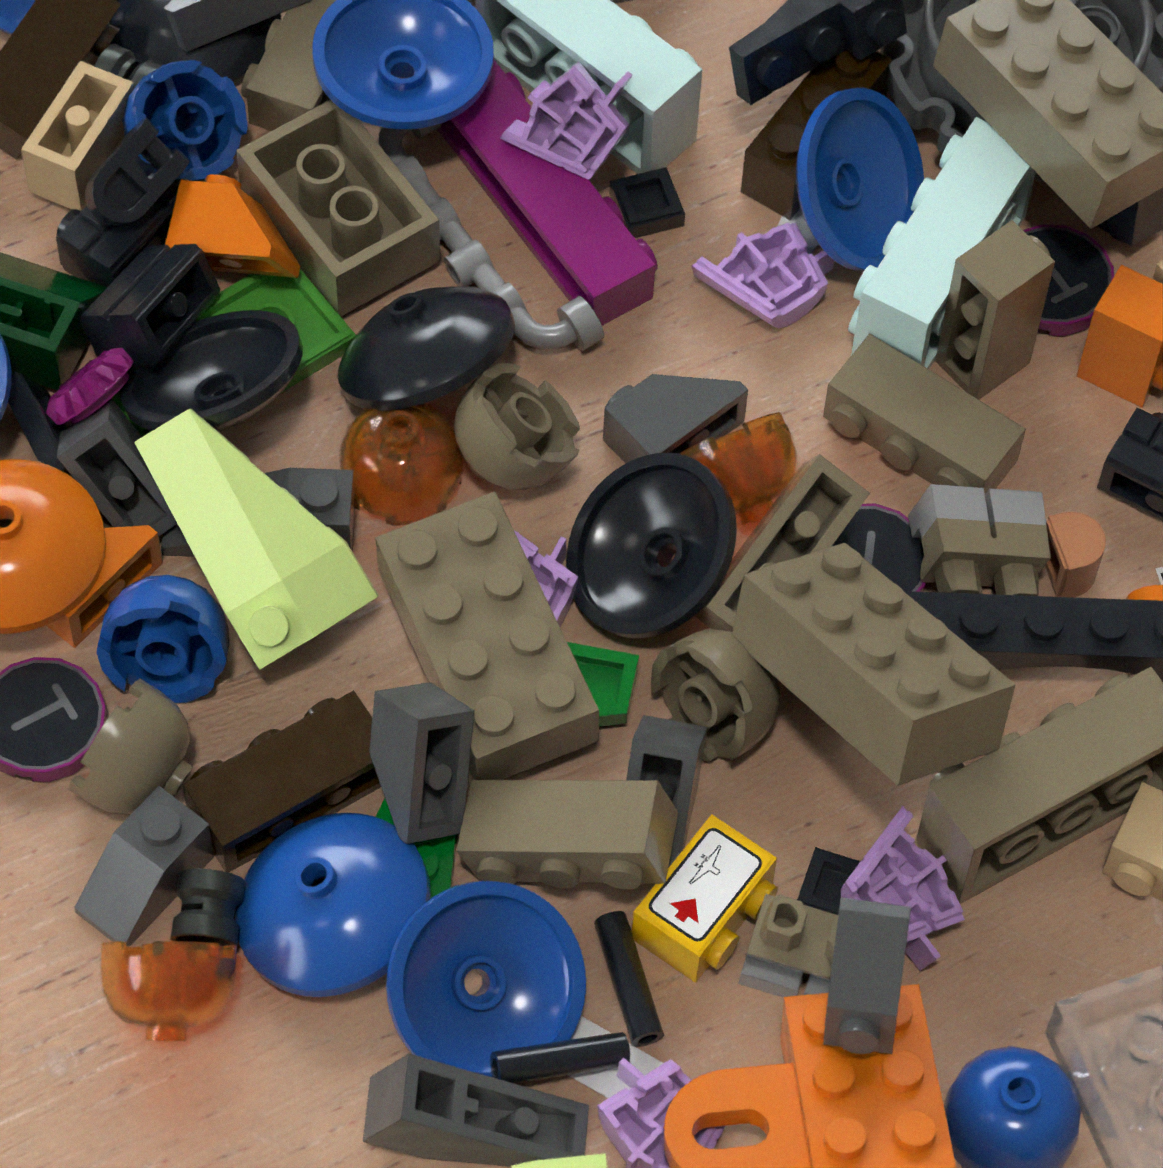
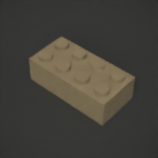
[933,0,1163,229]
[375,491,599,780]
[732,543,1016,786]
[915,667,1163,904]

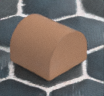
[1045,512,1106,597]

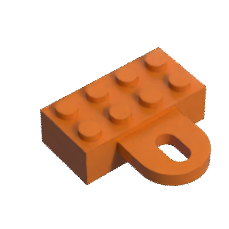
[664,984,956,1168]

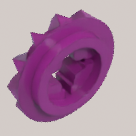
[46,348,133,425]

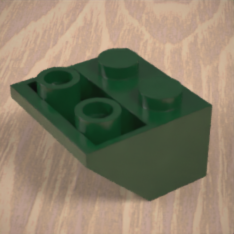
[0,252,107,390]

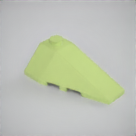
[134,408,379,670]

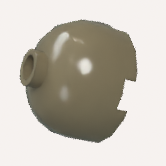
[454,363,580,490]
[651,629,780,761]
[68,678,193,814]

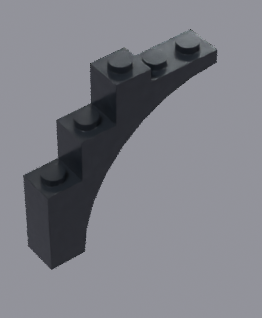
[729,0,907,105]

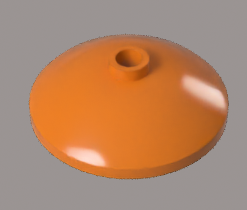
[0,459,106,634]

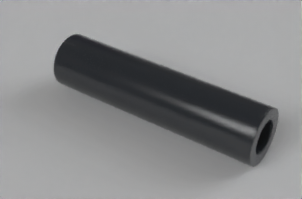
[594,911,664,1047]
[490,1032,630,1083]

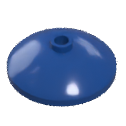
[312,0,494,129]
[796,88,924,271]
[235,813,431,997]
[386,881,586,1077]

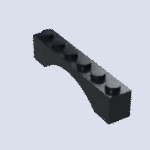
[904,591,1163,682]

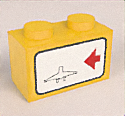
[632,814,778,983]

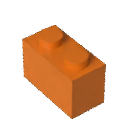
[1077,264,1163,408]

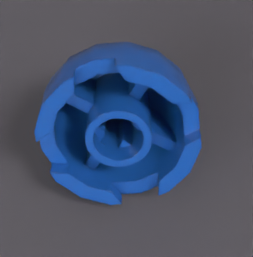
[122,60,248,183]
[96,575,230,703]
[944,1046,1081,1168]

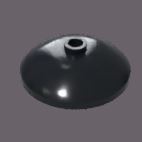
[109,0,281,87]
[337,286,515,411]
[120,310,303,431]
[566,453,737,638]

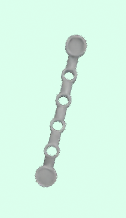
[378,123,604,351]

